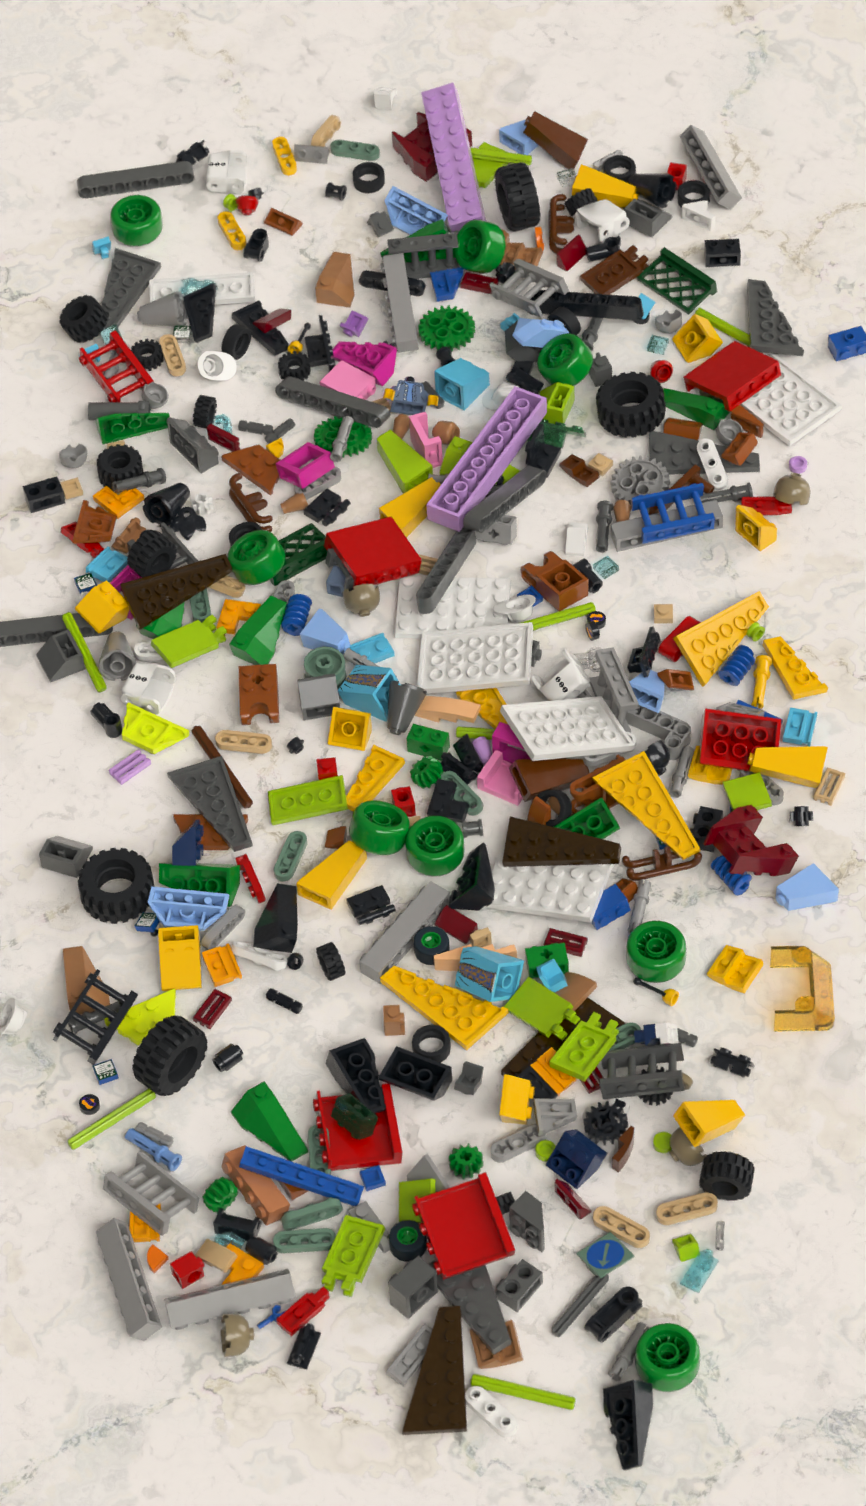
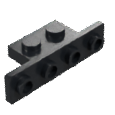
[304,315,336,372]
[627,626,660,678]

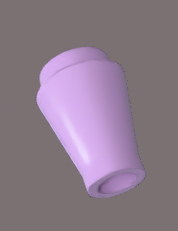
[472,737,492,766]

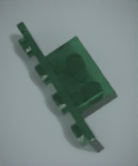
[527,419,587,449]

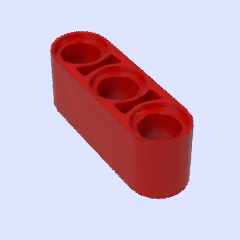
[658,616,701,662]

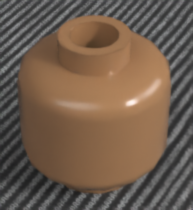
[432,421,460,445]

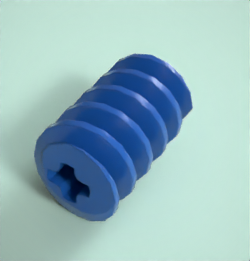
[281,594,312,636]
[718,645,755,686]
[711,855,752,896]

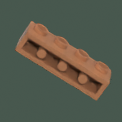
[222,1145,290,1226]

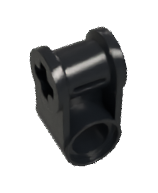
[243,228,269,262]

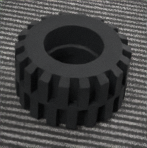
[59,295,108,343]
[96,444,144,491]
[127,530,177,578]
[699,1151,755,1201]

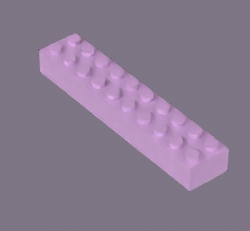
[421,83,486,232]
[426,386,547,532]

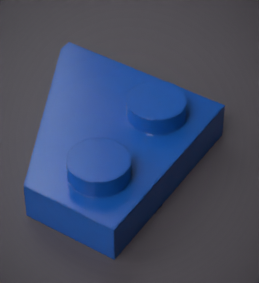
[430,267,464,302]

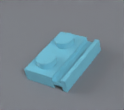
[86,547,128,582]
[350,633,395,663]
[783,708,818,746]

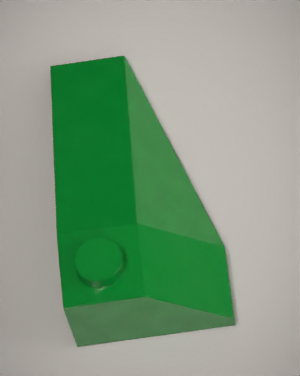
[380,219,455,263]
[663,388,731,430]
[95,413,170,445]
[229,596,287,665]
[136,602,185,639]
[554,797,621,839]
[159,863,240,907]
[231,1081,308,1162]

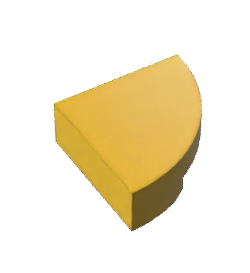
[266,438,284,458]

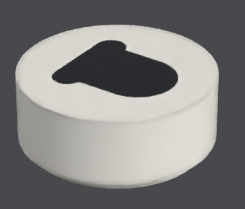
[609,1097,630,1114]

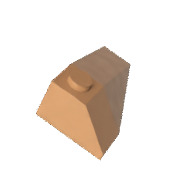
[315,252,355,308]
[63,946,110,1015]

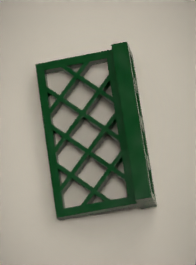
[637,247,717,315]
[270,523,327,586]

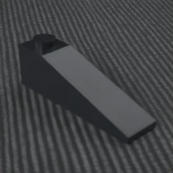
[253,883,298,953]
[603,1380,653,1471]

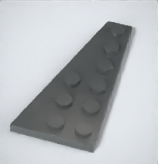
[100,248,161,333]
[747,279,804,356]
[649,431,760,475]
[167,756,253,852]
[429,1260,511,1355]

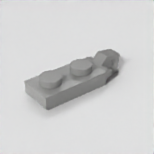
[348,1201,390,1253]

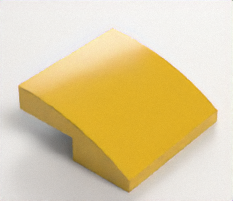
[688,746,732,785]
[707,945,764,994]

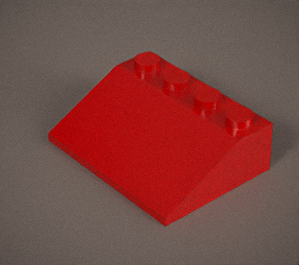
[699,708,781,771]

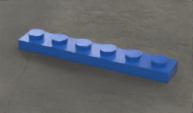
[239,1146,364,1207]

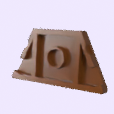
[221,444,280,496]
[72,500,117,544]
[173,814,248,850]

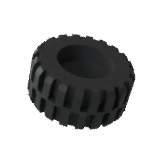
[494,162,541,232]
[596,372,666,438]
[78,848,154,924]
[132,1016,208,1096]

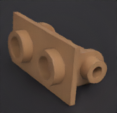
[111,518,146,554]

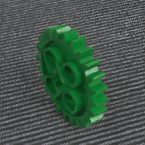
[418,305,475,352]
[314,416,372,458]

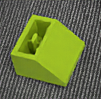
[539,382,575,426]

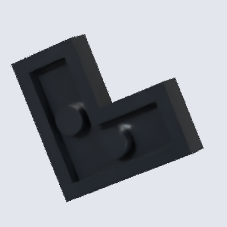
[427,779,470,823]

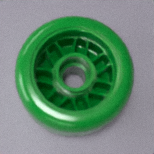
[110,195,163,246]
[454,220,506,274]
[537,333,593,386]
[227,530,286,585]
[349,800,410,855]
[405,816,465,876]
[626,921,686,983]
[635,1323,700,1392]

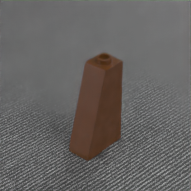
[523,111,588,172]
[509,759,589,802]

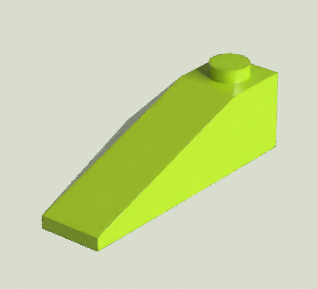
[439,436,520,484]

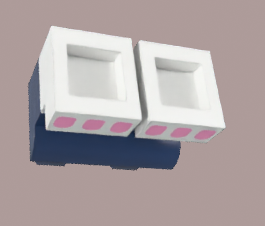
[634,1022,679,1046]

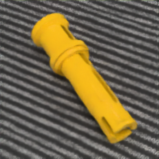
[751,655,772,709]

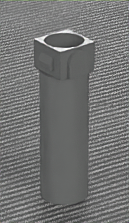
[88,401,151,420]

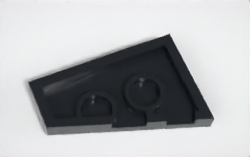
[183,283,216,343]

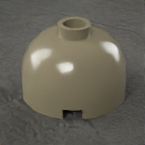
[773,473,811,505]
[342,584,380,617]
[669,1127,706,1166]
[221,1313,254,1357]

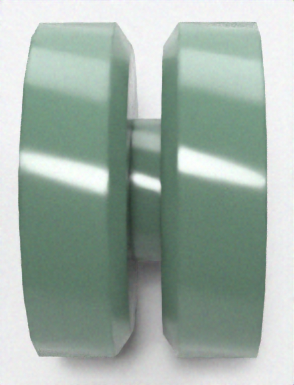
[304,646,347,689]

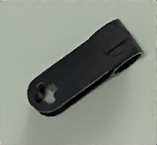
[584,1286,643,1343]

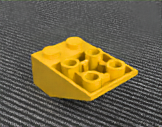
[158,925,202,991]

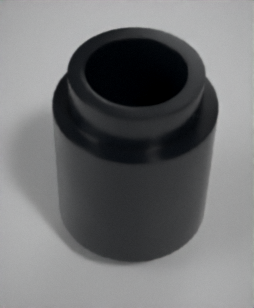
[212,1043,243,1072]
[245,1236,277,1265]

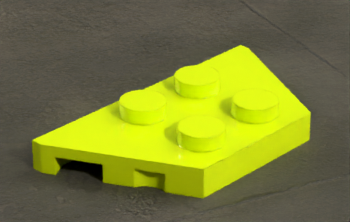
[122,702,190,754]
[104,989,176,1045]

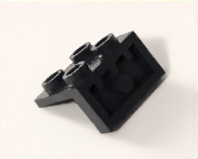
[525,424,561,478]

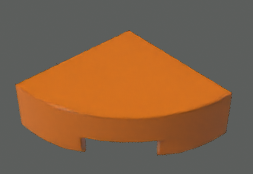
[534,227,544,251]
[147,1244,169,1273]

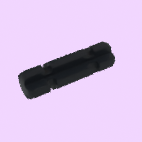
[266,988,303,1014]

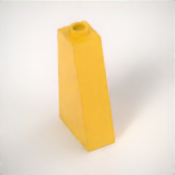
[572,165,638,208]
[379,477,441,538]
[747,746,828,789]
[296,840,367,910]
[673,1100,745,1147]

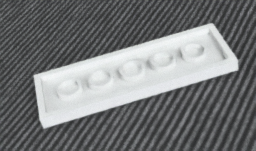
[149,272,255,305]

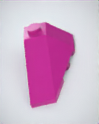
[331,342,397,387]

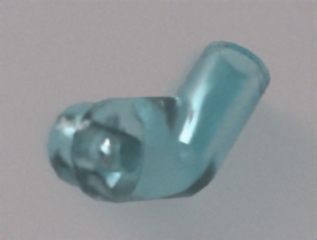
[215,414,232,434]
[214,1232,245,1249]

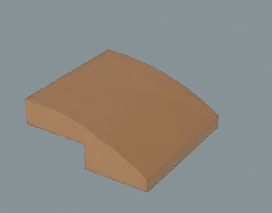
[500,243,543,266]
[555,972,597,1011]
[470,1320,524,1369]

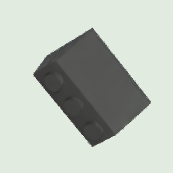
[167,417,219,474]

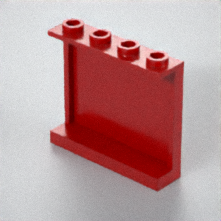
[683,341,781,411]
[324,516,422,589]
[313,1083,402,1171]
[412,1172,515,1280]

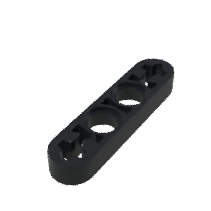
[359,270,426,296]

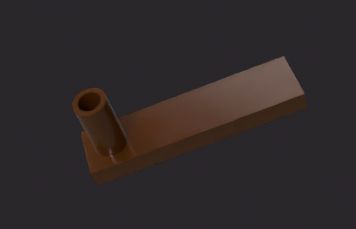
[649,464,715,515]

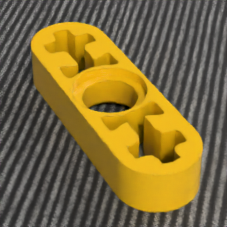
[272,137,297,176]
[218,211,246,250]

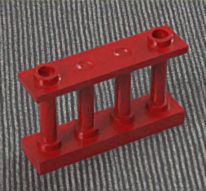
[79,330,154,402]

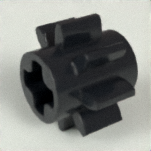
[495,262,516,283]
[790,806,813,826]

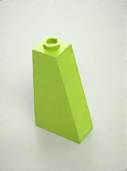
[377,430,433,494]

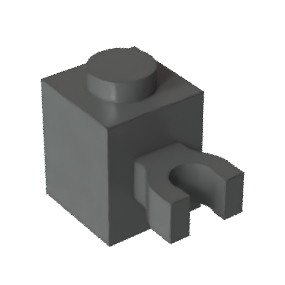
[589,352,612,387]

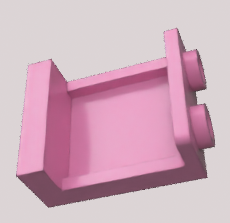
[320,360,376,400]
[409,412,443,468]
[477,750,523,806]

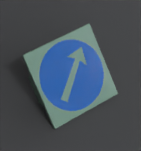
[576,1232,635,1278]

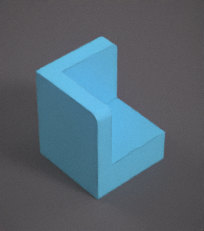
[639,293,656,320]
[536,959,568,993]

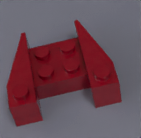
[392,112,472,182]
[703,805,799,876]

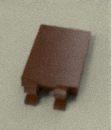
[580,245,649,295]

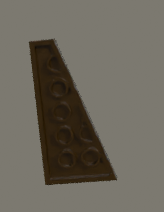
[120,554,232,630]
[502,816,621,867]
[501,997,626,1077]
[402,1306,467,1435]

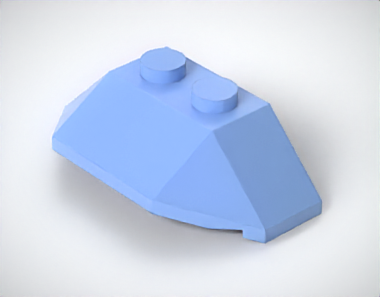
[384,186,448,235]
[512,318,569,348]
[148,886,229,931]

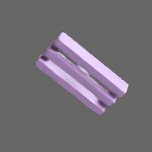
[109,749,151,785]

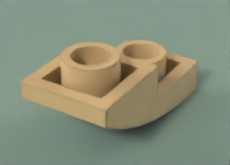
[195,1239,238,1273]

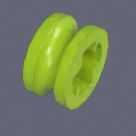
[223,194,237,211]
[747,622,765,641]

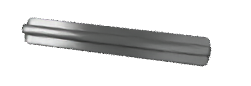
[551,1274,609,1337]

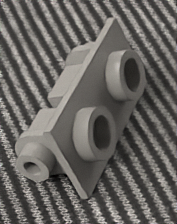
[294,144,329,164]

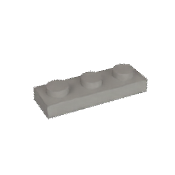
[386,1324,432,1386]

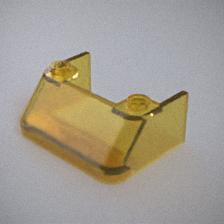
[770,946,835,1032]

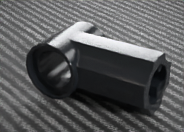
[585,237,620,262]
[572,558,603,593]
[90,702,123,738]

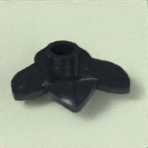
[170,507,206,540]

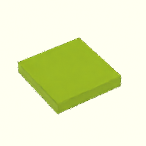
[723,772,772,811]
[399,1179,436,1223]

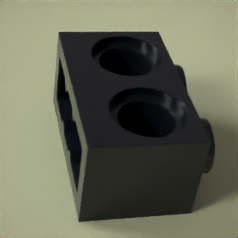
[23,476,65,513]
[690,806,723,853]

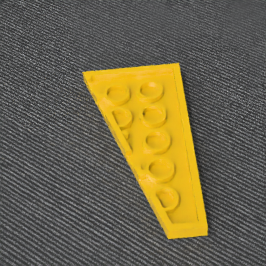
[673,591,769,687]
[592,751,700,860]
[380,966,509,1051]

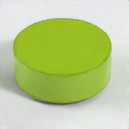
[653,1132,672,1153]
[535,1140,556,1161]

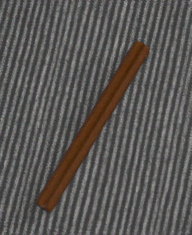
[191,725,253,808]

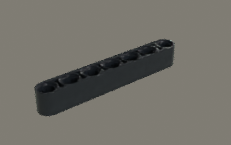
[530,290,644,320]

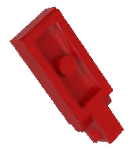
[741,497,792,515]
[60,522,104,558]
[236,854,266,904]
[276,1287,330,1337]

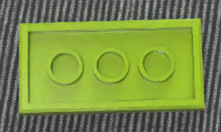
[268,775,348,825]

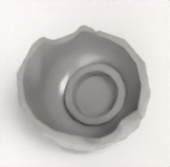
[655,310,682,333]
[141,382,168,408]
[716,418,743,445]
[59,444,87,468]

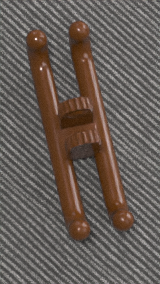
[548,194,574,254]
[229,473,273,532]
[622,841,702,881]

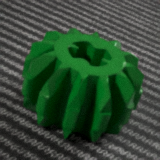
[410,756,444,789]
[449,1143,484,1179]
[202,1177,238,1213]

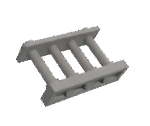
[489,258,569,317]
[589,647,639,732]
[103,1151,199,1236]

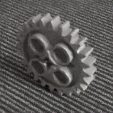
[611,455,670,509]

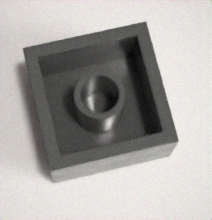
[388,1256,438,1319]

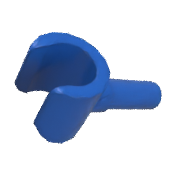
[257,1305,285,1330]

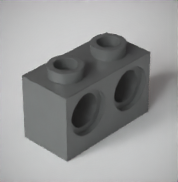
[496,1259,543,1313]

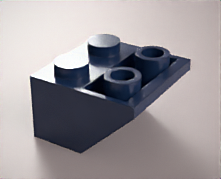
[172,819,204,866]
[546,1129,607,1189]

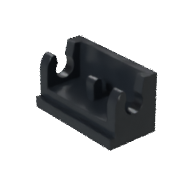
[213,1208,262,1242]

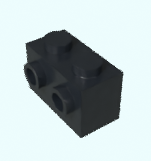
[704,238,741,267]

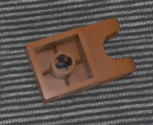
[520,551,588,611]
[239,664,279,725]
[570,757,626,814]

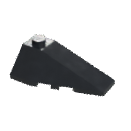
[449,842,495,910]
[325,1038,386,1117]

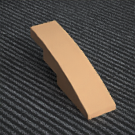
[415,696,481,723]
[433,944,517,971]

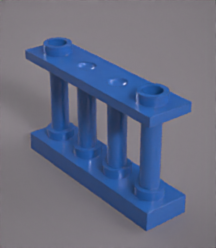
[631,483,715,544]

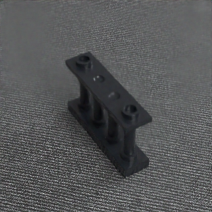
[53,969,138,1065]

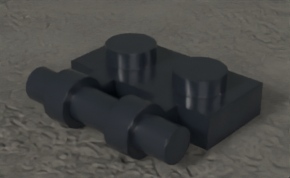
[304,488,351,527]
[346,885,396,925]

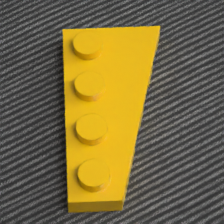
[762,636,828,700]
[456,688,508,729]
[346,745,405,812]

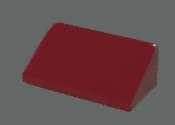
[557,234,586,271]
[253,308,292,333]
[434,905,478,945]
[555,1179,592,1220]

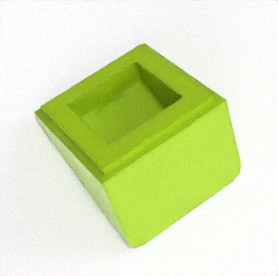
[672,1234,700,1262]

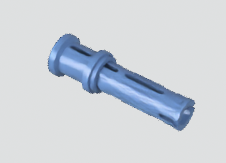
[125,1128,182,1171]

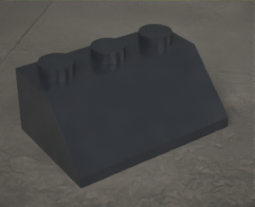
[378,1046,452,1101]

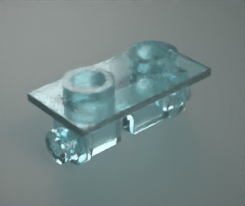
[181,278,218,296]
[680,1248,719,1293]

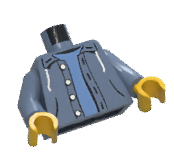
[383,376,438,415]

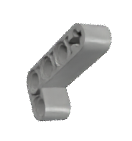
[626,705,691,760]

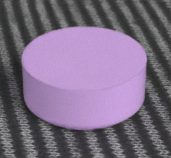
[789,456,807,474]

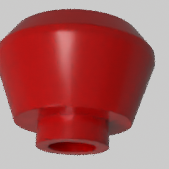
[236,196,259,215]
[650,360,673,383]

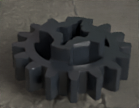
[583,1101,629,1145]

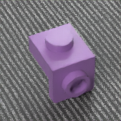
[340,310,368,337]

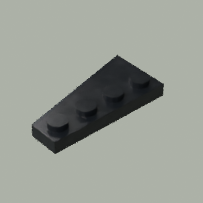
[232,300,289,356]

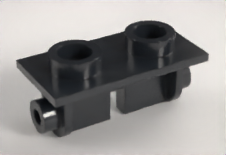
[176,140,210,165]
[506,365,544,395]
[453,733,484,773]
[441,752,478,785]
[710,1047,754,1078]
[287,1323,321,1370]

